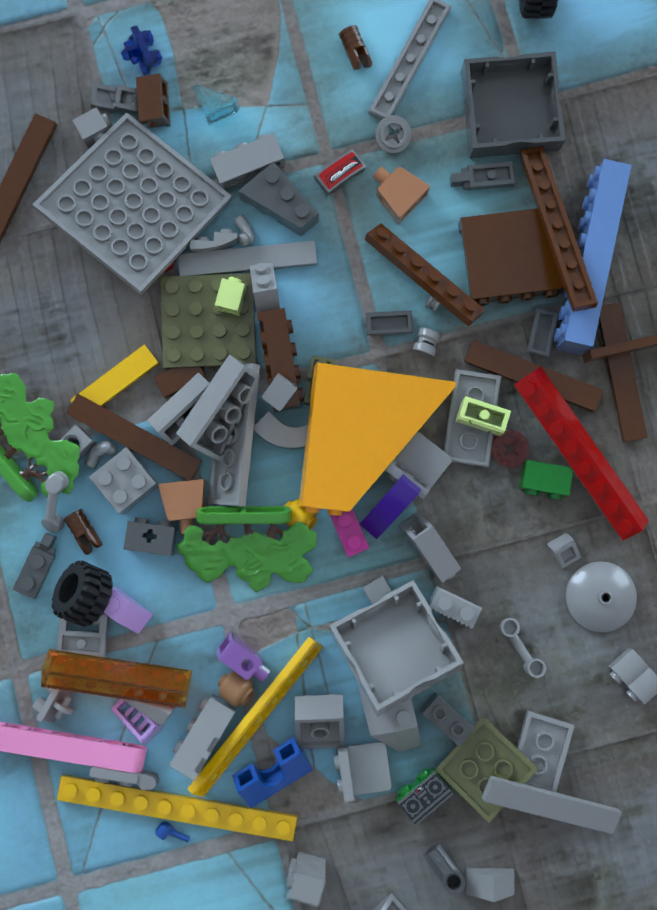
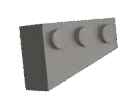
[169,694,237,781]
[285,851,326,907]

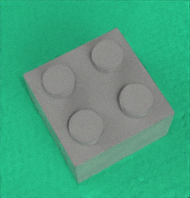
[89,447,159,515]

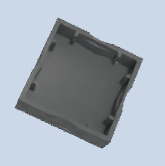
[461,51,565,158]

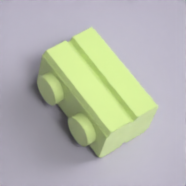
[455,396,511,436]

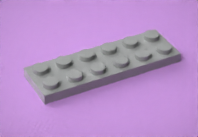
[208,363,260,507]

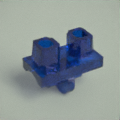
[121,26,162,75]

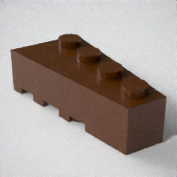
[256,308,304,412]

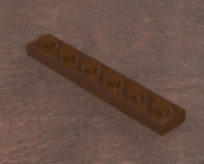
[364,223,485,327]

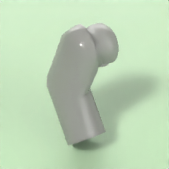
[234,215,255,246]
[84,440,116,469]

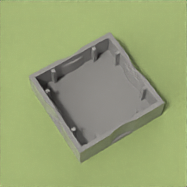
[329,580,464,717]

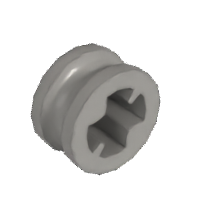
[425,296,440,312]

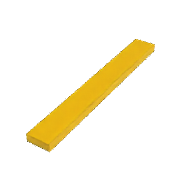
[187,637,323,797]

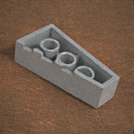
[176,354,260,462]

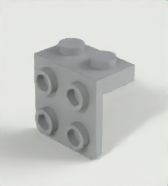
[385,432,452,499]
[334,742,391,802]

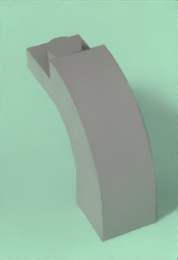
[253,411,308,450]

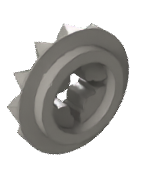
[375,115,411,154]

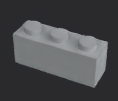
[210,133,285,190]
[147,372,210,446]

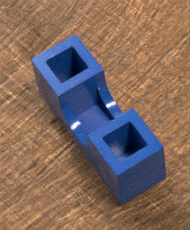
[232,737,313,808]

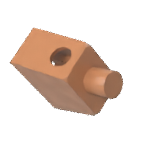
[373,167,430,225]
[158,479,206,534]

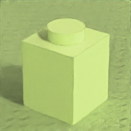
[215,277,247,316]

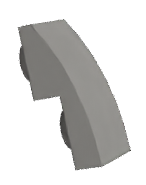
[190,229,239,253]

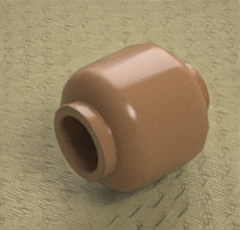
[218,671,254,707]

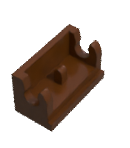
[136,73,171,128]

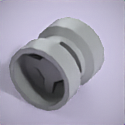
[412,328,442,358]

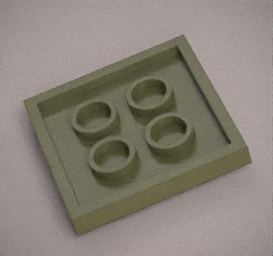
[435,716,538,823]

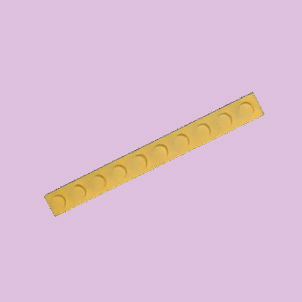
[57,774,297,842]

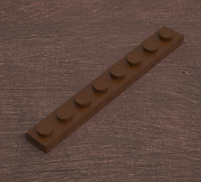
[519,146,598,312]

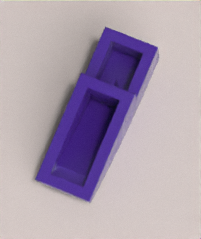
[360,474,421,539]

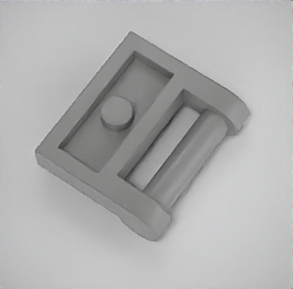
[56,613,110,657]

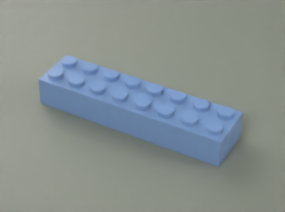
[553,159,632,355]

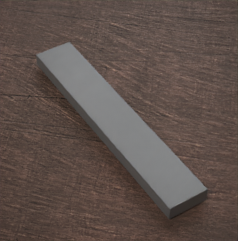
[368,0,452,120]
[178,241,317,276]
[482,775,622,834]

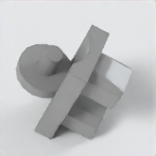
[32,678,75,723]

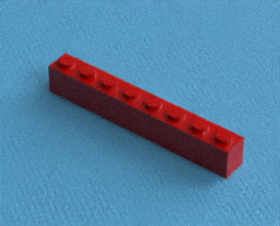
[514,366,649,541]

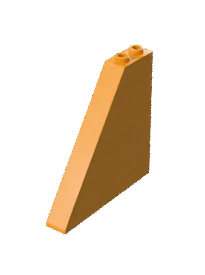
[298,363,456,516]

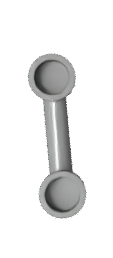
[41,471,69,533]
[499,618,546,678]

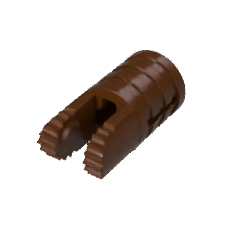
[339,25,372,70]
[63,509,103,555]

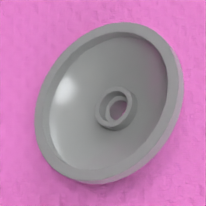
[565,561,637,633]

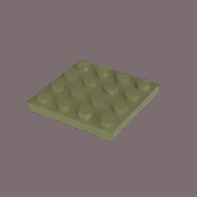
[161,273,256,369]

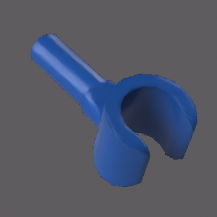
[155,821,190,843]

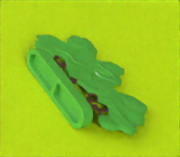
[0,373,80,502]
[176,506,317,593]

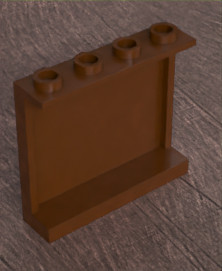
[458,208,564,306]

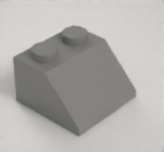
[295,694,345,749]

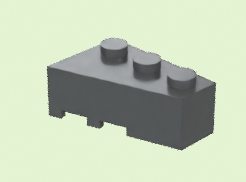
[238,162,319,236]

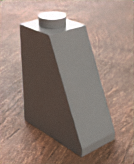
[399,511,461,583]

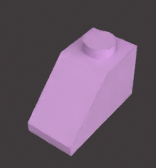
[104,586,153,634]

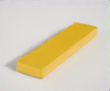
[70,344,159,407]

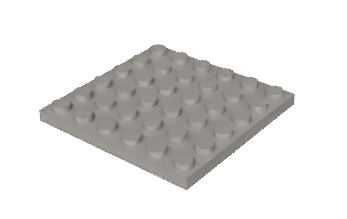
[32,112,232,295]

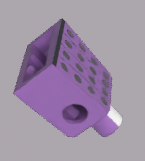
[216,631,270,682]

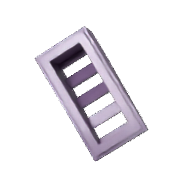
[111,692,163,744]

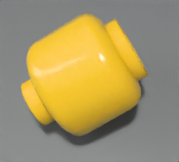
[284,499,318,530]

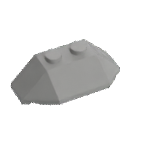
[359,687,422,752]

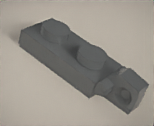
[450,161,516,190]
[13,533,57,599]

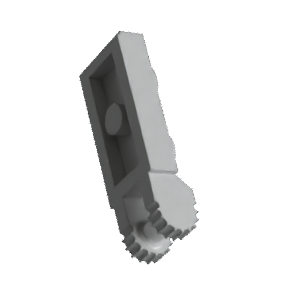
[89,766,159,791]

